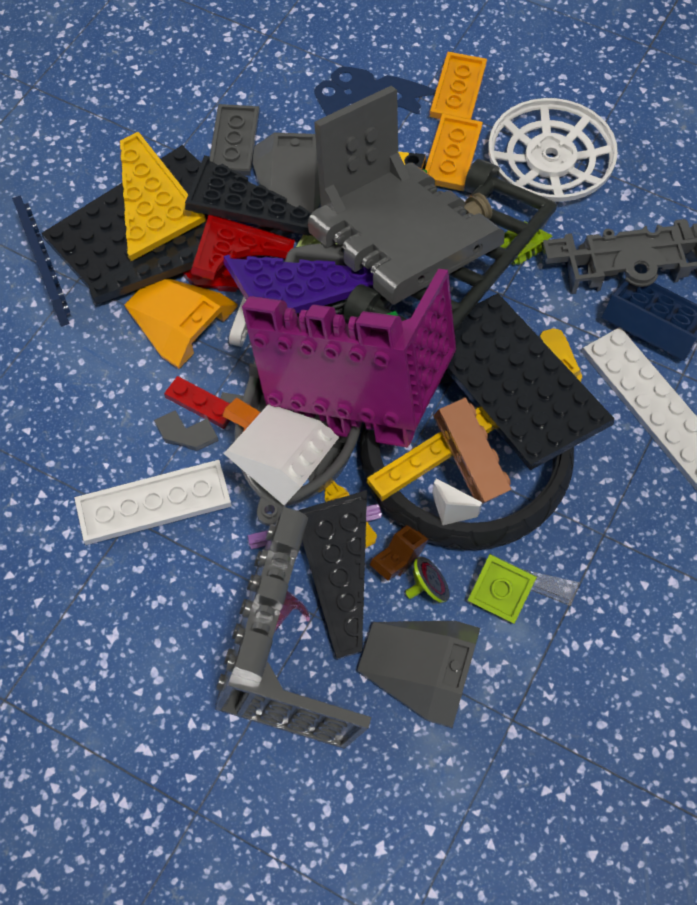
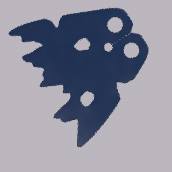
[314,67,436,116]

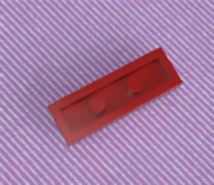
[164,376,231,429]

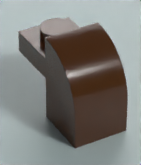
[370,525,429,581]

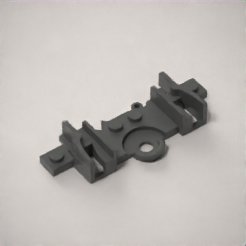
[542,219,697,294]

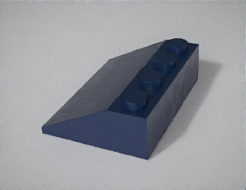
[601,280,697,361]

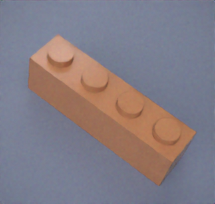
[433,398,512,504]

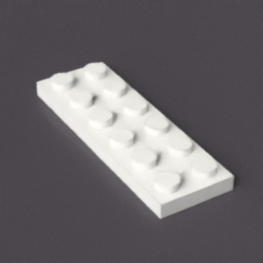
[74,460,232,545]

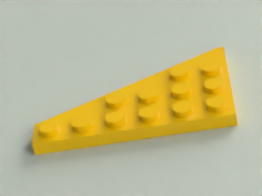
[120,132,206,261]

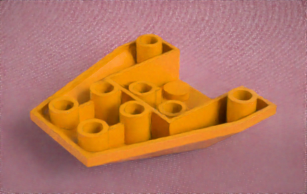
[124,278,238,369]

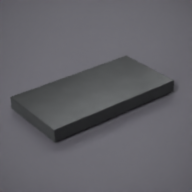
[210,104,260,176]

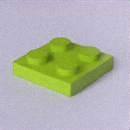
[467,554,537,624]

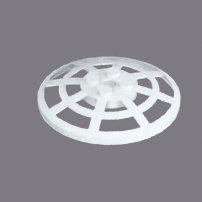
[488,98,618,202]

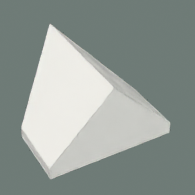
[432,479,482,525]

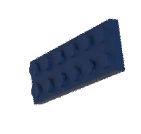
[12,195,71,327]

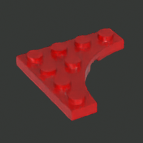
[191,215,295,280]

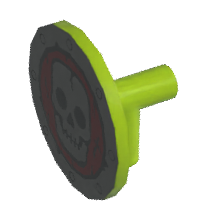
[406,557,450,603]

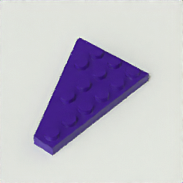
[224,255,375,314]

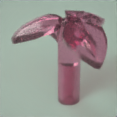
[275,591,310,631]

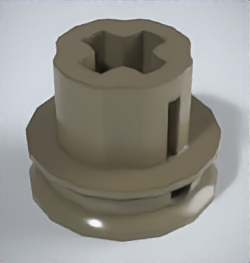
[464,193,492,219]

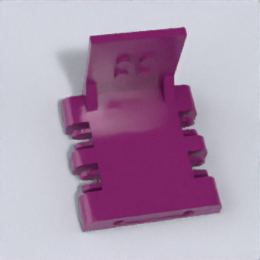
[242,269,456,448]

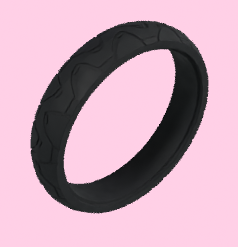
[360,371,574,550]

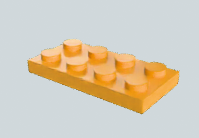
[430,52,487,120]
[425,114,483,191]

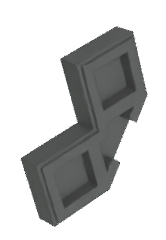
[154,410,219,451]

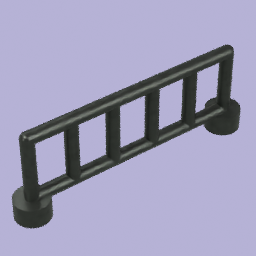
[344,158,557,330]

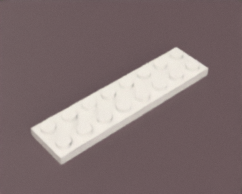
[582,327,697,491]

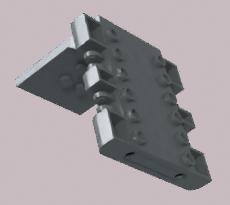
[308,86,505,305]
[215,507,371,749]

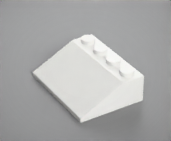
[224,404,339,505]

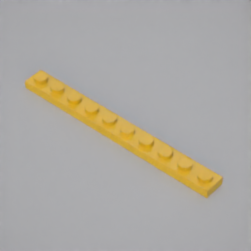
[367,353,581,501]

